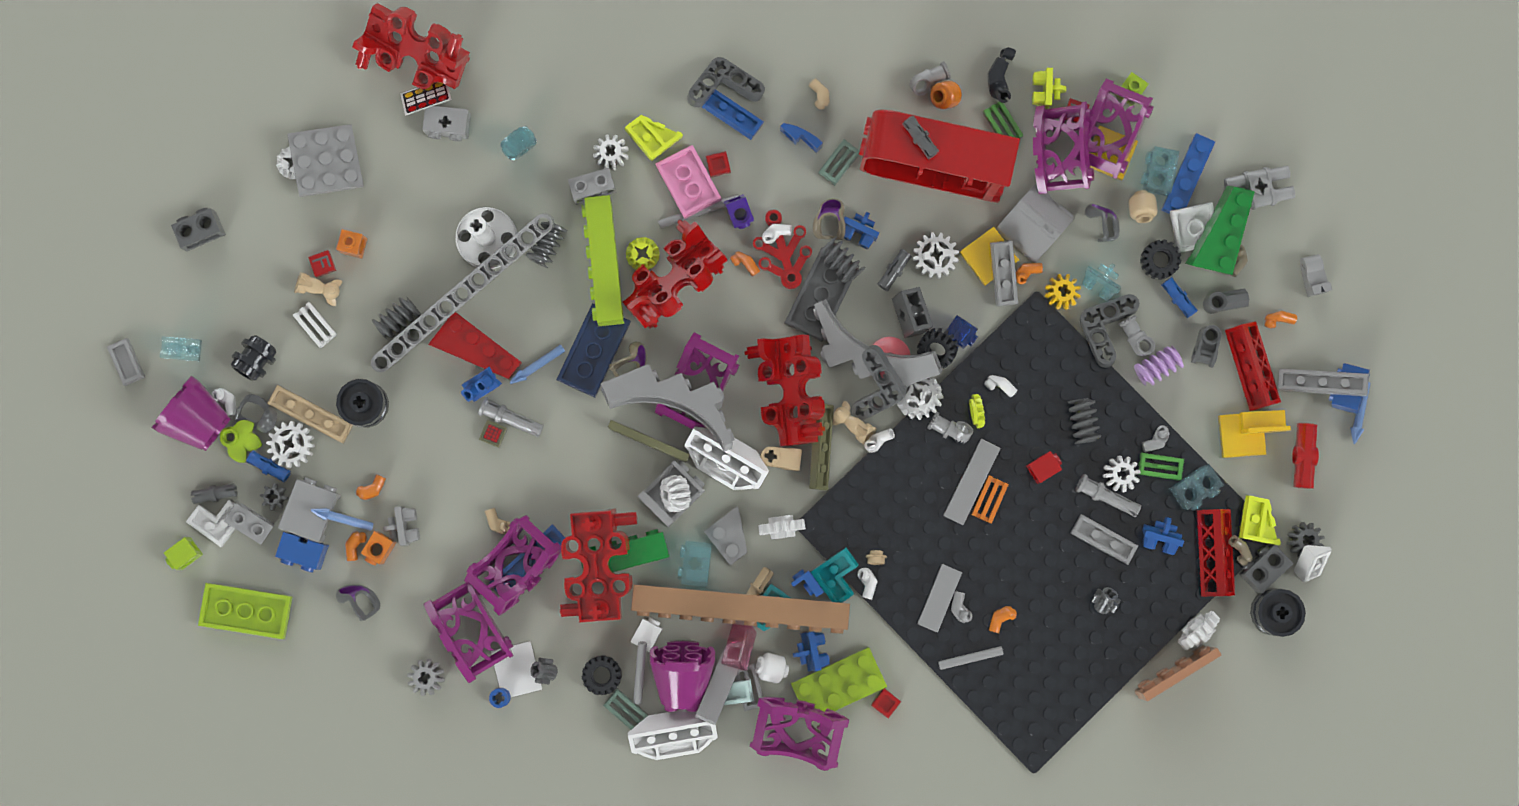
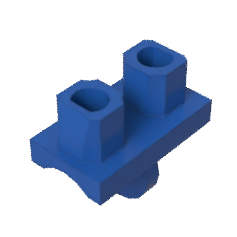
[843,211,880,250]
[461,367,502,402]
[1142,517,1184,555]
[792,631,830,672]

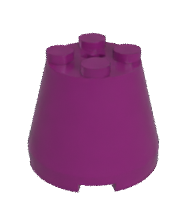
[151,376,231,451]
[649,640,715,712]

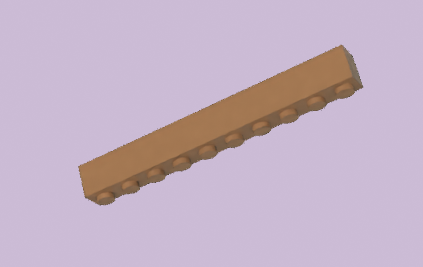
[631,585,850,634]

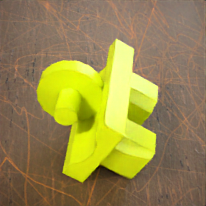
[1032,67,1067,109]

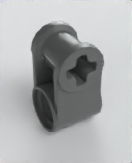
[1191,325,1222,368]

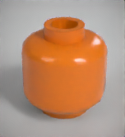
[930,81,962,110]

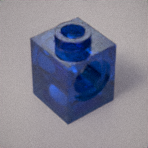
[947,315,978,349]

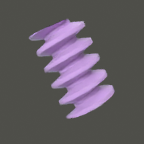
[1134,345,1184,386]

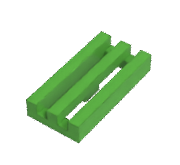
[983,101,1023,138]
[1138,453,1184,480]

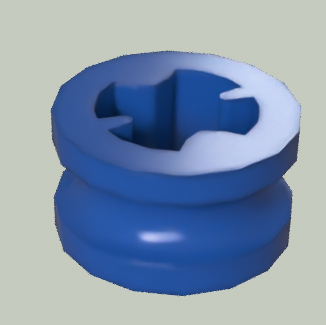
[489,688,511,708]

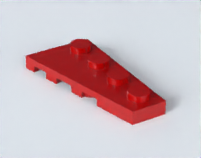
[428,312,522,380]

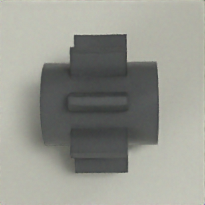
[260,483,289,510]
[1092,587,1121,614]
[530,657,558,685]

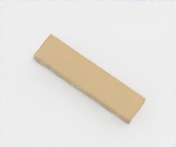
[267,385,353,444]

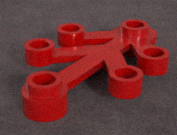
[753,210,812,289]

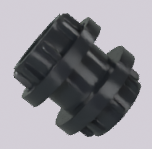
[231,335,277,381]

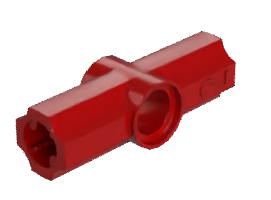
[1292,423,1319,489]

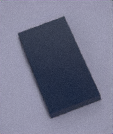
[556,303,631,398]

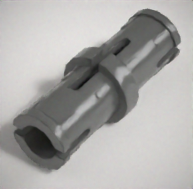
[902,115,939,159]
[877,249,912,292]
[191,483,238,504]

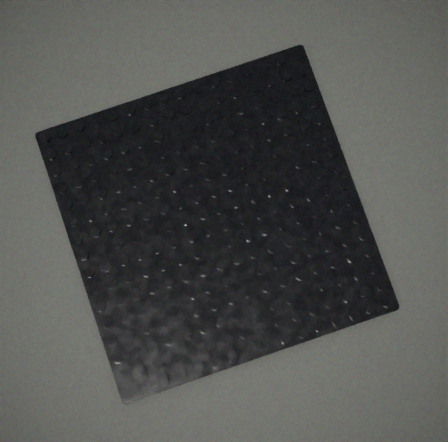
[798,292,1267,773]

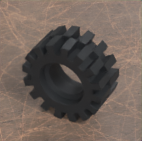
[1140,239,1182,280]
[917,328,959,369]
[582,655,622,696]

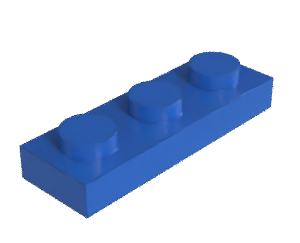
[702,90,764,140]

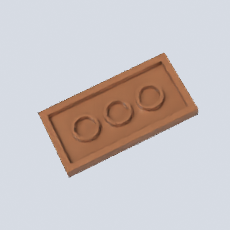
[1135,645,1222,701]

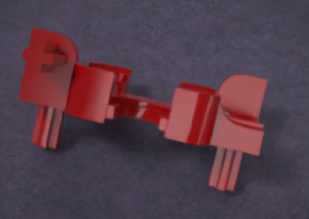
[352,3,470,89]
[622,220,728,329]
[744,334,825,446]
[560,508,638,623]

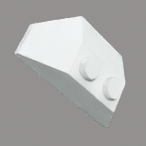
[685,427,769,490]
[628,709,718,760]

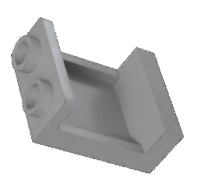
[637,460,705,527]
[278,477,341,543]

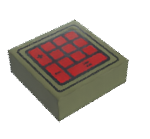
[479,420,508,448]

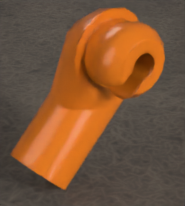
[730,251,760,276]
[1016,263,1043,284]
[1264,311,1297,329]
[356,474,386,500]
[345,531,367,561]
[989,606,1017,633]

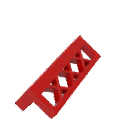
[1225,321,1281,411]
[1197,509,1235,597]

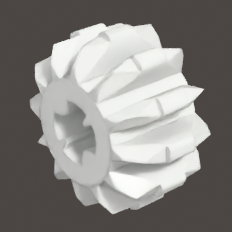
[593,134,629,171]
[1103,456,1140,492]
[660,475,691,512]

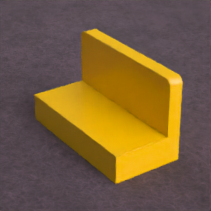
[1240,410,1291,434]

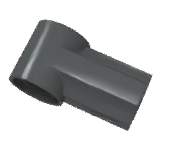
[1203,288,1250,314]

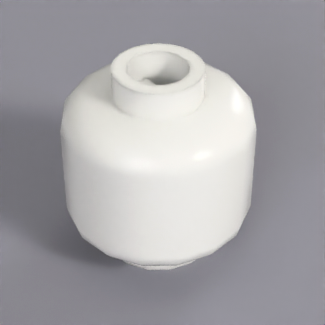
[755,653,789,683]

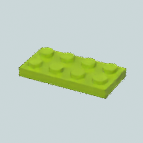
[198,583,293,639]
[791,647,887,722]

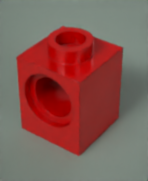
[1026,451,1062,484]

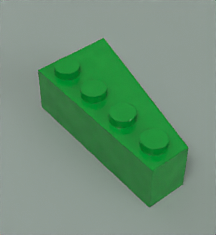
[1185,186,1255,275]

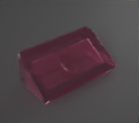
[721,624,757,671]

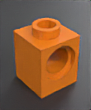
[336,229,368,259]
[361,531,397,566]

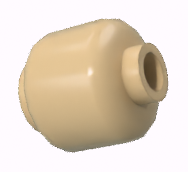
[1129,190,1158,223]

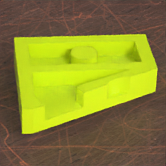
[624,115,683,161]
[1239,495,1281,546]

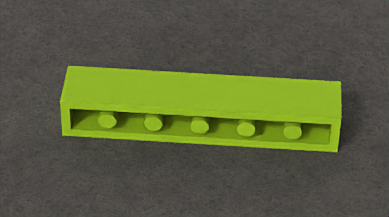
[581,195,625,326]

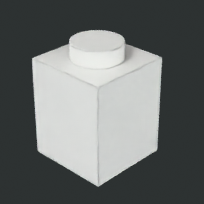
[631,617,663,652]

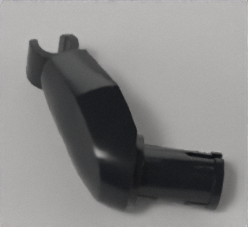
[987,47,1016,103]

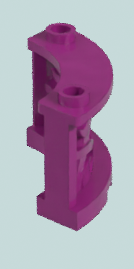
[1074,78,1154,179]
[1033,102,1094,194]
[654,332,740,430]
[464,515,561,616]
[423,583,514,683]
[750,697,850,771]

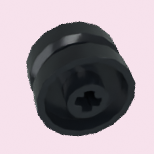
[336,379,389,428]
[1250,588,1306,637]

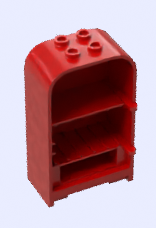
[859,109,1020,203]

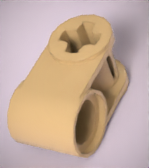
[760,447,802,471]

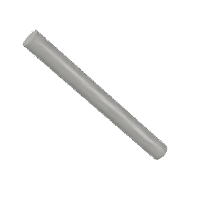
[658,194,739,228]

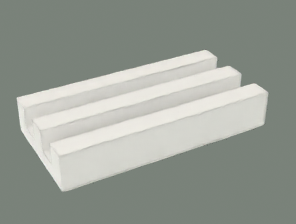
[293,302,337,348]

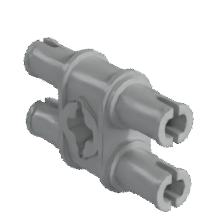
[1224,166,1295,210]

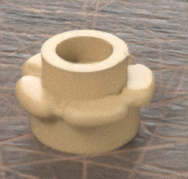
[866,550,887,565]

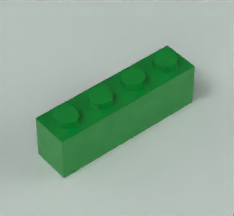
[581,529,670,572]

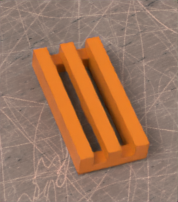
[971,476,1009,524]

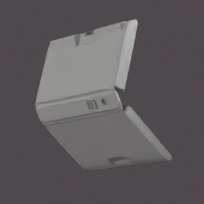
[996,184,1075,263]

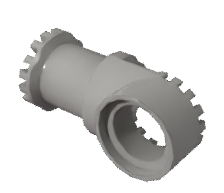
[909,61,951,96]
[1118,315,1155,357]
[927,412,973,443]

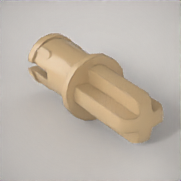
[746,567,774,596]

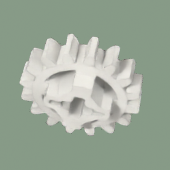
[913,232,959,279]
[897,378,943,420]
[266,421,315,468]
[758,515,806,539]
[1178,611,1220,650]

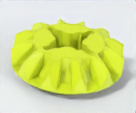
[626,237,660,270]
[969,394,985,428]

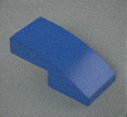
[780,123,823,153]

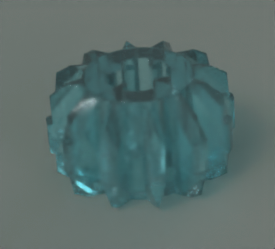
[500,126,537,160]

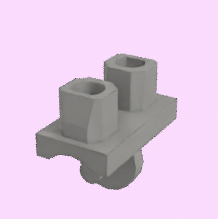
[383,506,420,546]

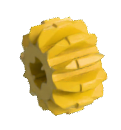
[1045,274,1081,310]

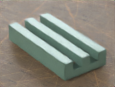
[818,139,859,186]
[603,689,648,730]

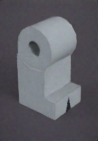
[1300,254,1332,297]

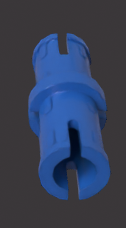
[1161,277,1198,318]
[246,450,291,483]

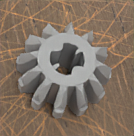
[407,659,445,696]

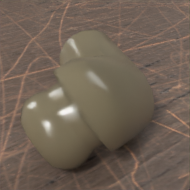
[1231,245,1248,277]
[1229,535,1252,566]

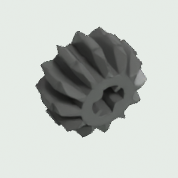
[1287,522,1325,557]

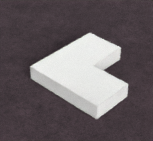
[186,500,235,547]

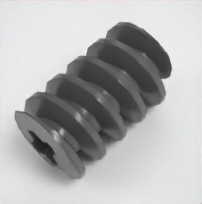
[526,221,568,268]
[819,236,866,283]
[372,296,421,339]
[1067,398,1101,444]

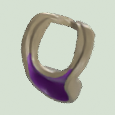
[813,198,846,240]
[609,341,647,377]

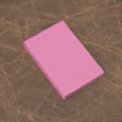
[655,145,722,219]

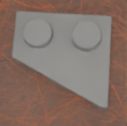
[704,506,747,566]

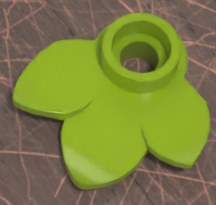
[219,420,262,463]

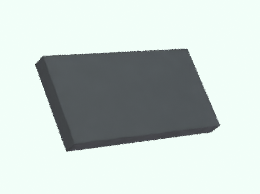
[784,247,859,342]

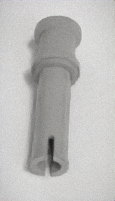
[478,397,544,437]
[1076,474,1141,517]

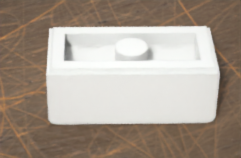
[1294,545,1332,582]

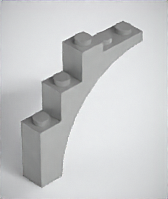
[813,299,943,386]
[601,364,735,452]

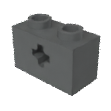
[892,287,933,338]

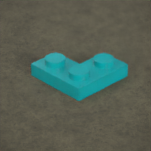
[811,548,859,603]

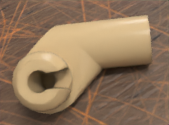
[809,78,830,110]
[485,508,510,535]

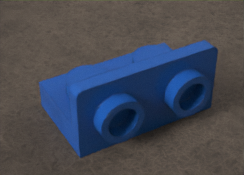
[791,569,824,597]

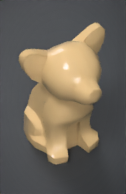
[294,272,342,306]
[833,401,877,444]

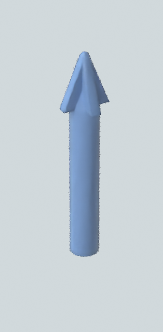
[510,344,565,384]
[1350,382,1371,444]
[311,508,373,531]

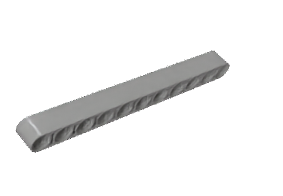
[371,213,554,372]

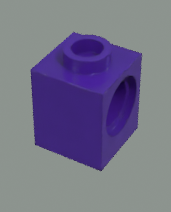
[723,194,754,229]

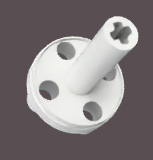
[456,207,518,269]

